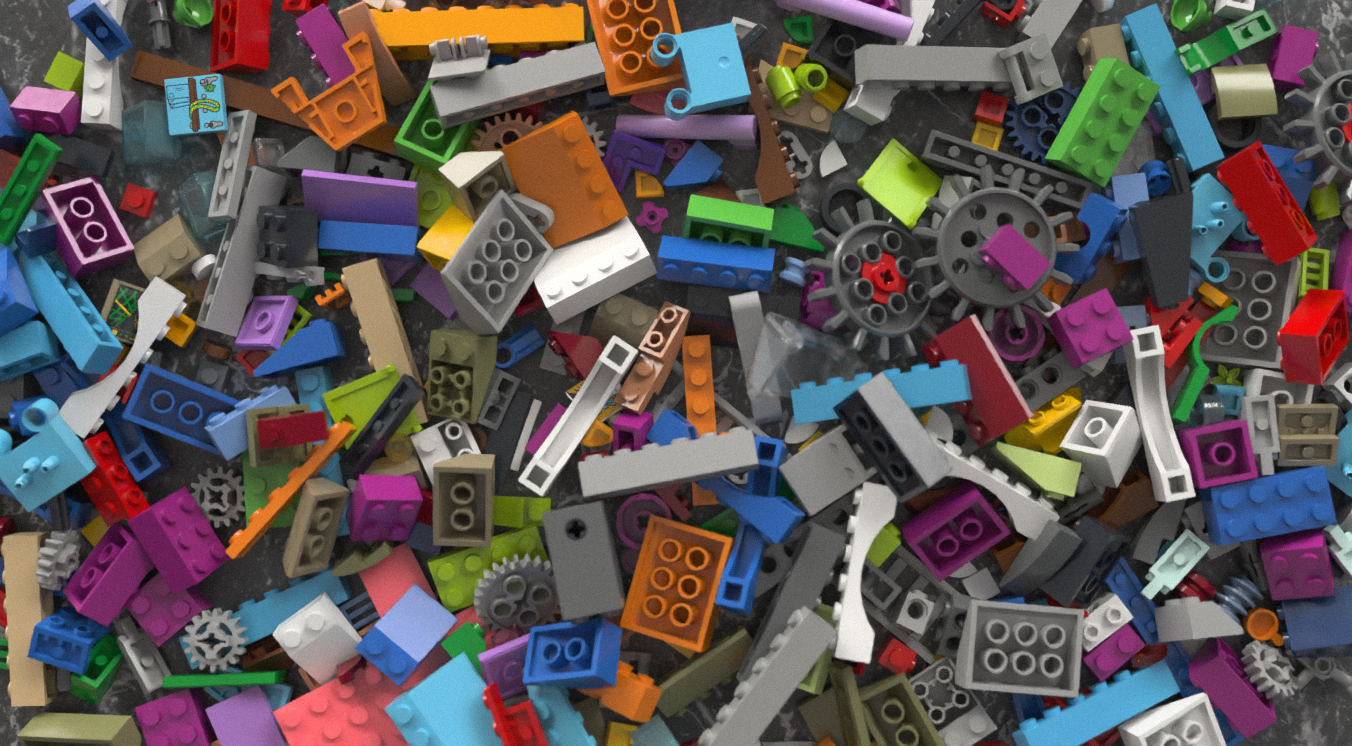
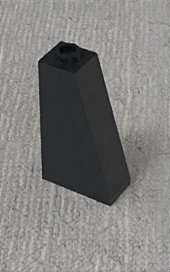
[1128,191,1194,311]

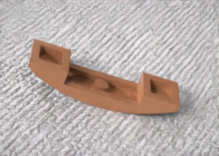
[338,1,418,107]

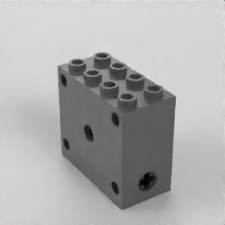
[542,499,627,624]

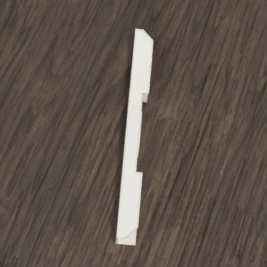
[510,399,542,471]

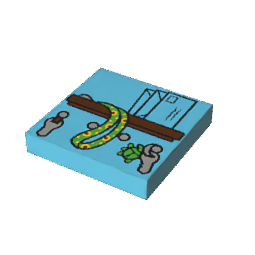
[164,74,228,137]

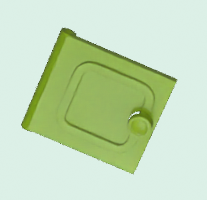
[857,138,943,230]
[322,364,422,449]

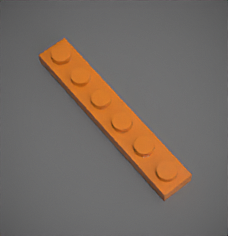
[682,335,720,506]
[225,421,358,559]

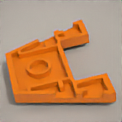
[271,32,387,152]

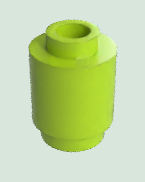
[794,63,828,93]
[765,65,802,109]
[1308,181,1342,221]

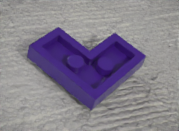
[603,129,667,192]

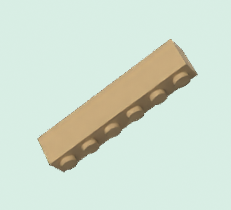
[341,256,433,424]
[1,532,58,706]

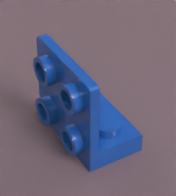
[27,606,114,674]

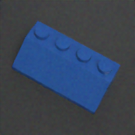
[657,235,775,294]

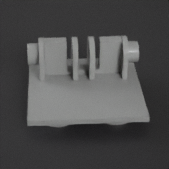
[428,34,491,82]

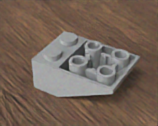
[778,422,878,516]
[908,656,998,746]

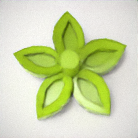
[1208,364,1242,386]

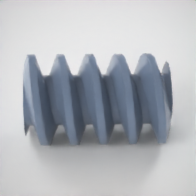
[1213,573,1264,624]

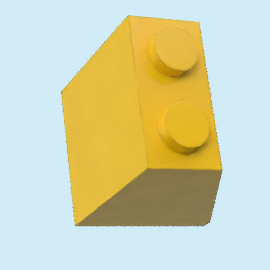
[417,203,477,272]

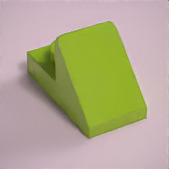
[494,496,551,528]

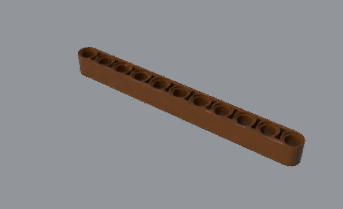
[129,51,415,164]

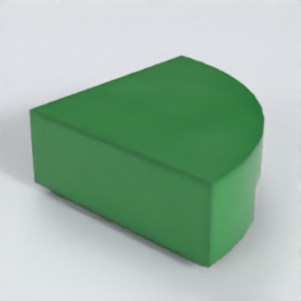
[783,16,814,46]

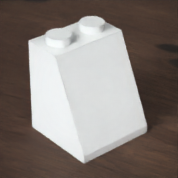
[1059,400,1143,488]

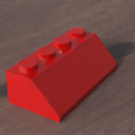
[210,0,272,75]
[1217,141,1318,266]

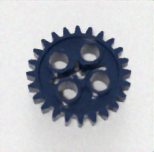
[1003,81,1080,168]

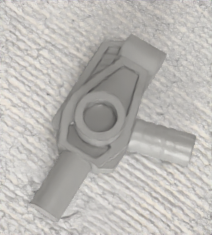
[1285,649,1352,691]

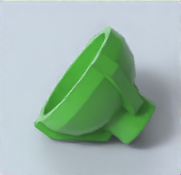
[173,0,213,29]
[1171,0,1212,32]

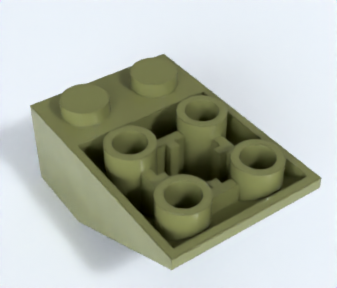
[427,327,498,424]

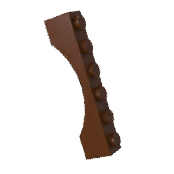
[736,35,801,208]
[988,468,1159,577]

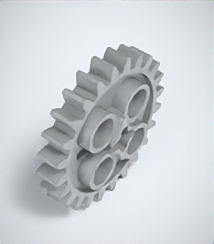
[473,554,562,638]

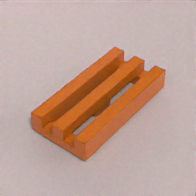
[315,282,352,312]

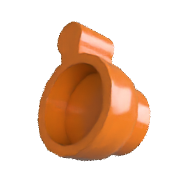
[1243,607,1284,646]

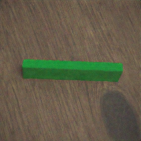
[0,134,64,246]
[163,670,285,689]

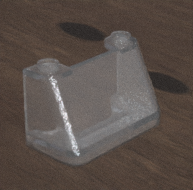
[745,312,869,402]

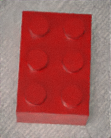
[1277,289,1350,385]

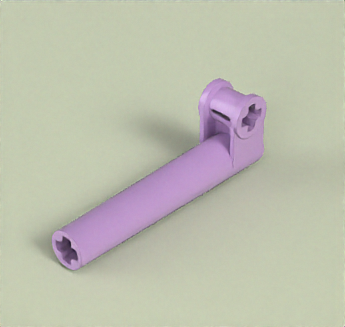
[774,0,915,42]
[616,115,759,150]

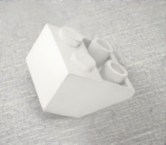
[410,419,481,485]

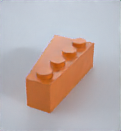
[577,661,663,723]

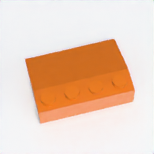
[587,0,685,97]
[498,111,629,248]
[619,515,736,652]

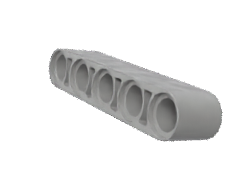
[729,291,783,426]

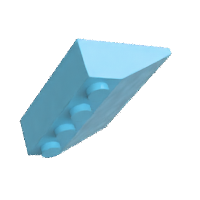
[385,652,504,746]

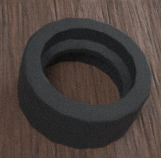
[1206,104,1263,153]
[819,182,874,237]

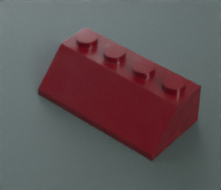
[922,314,1034,447]

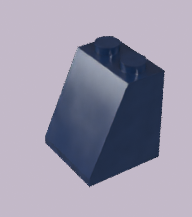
[1276,585,1352,658]

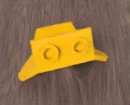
[1004,387,1082,456]

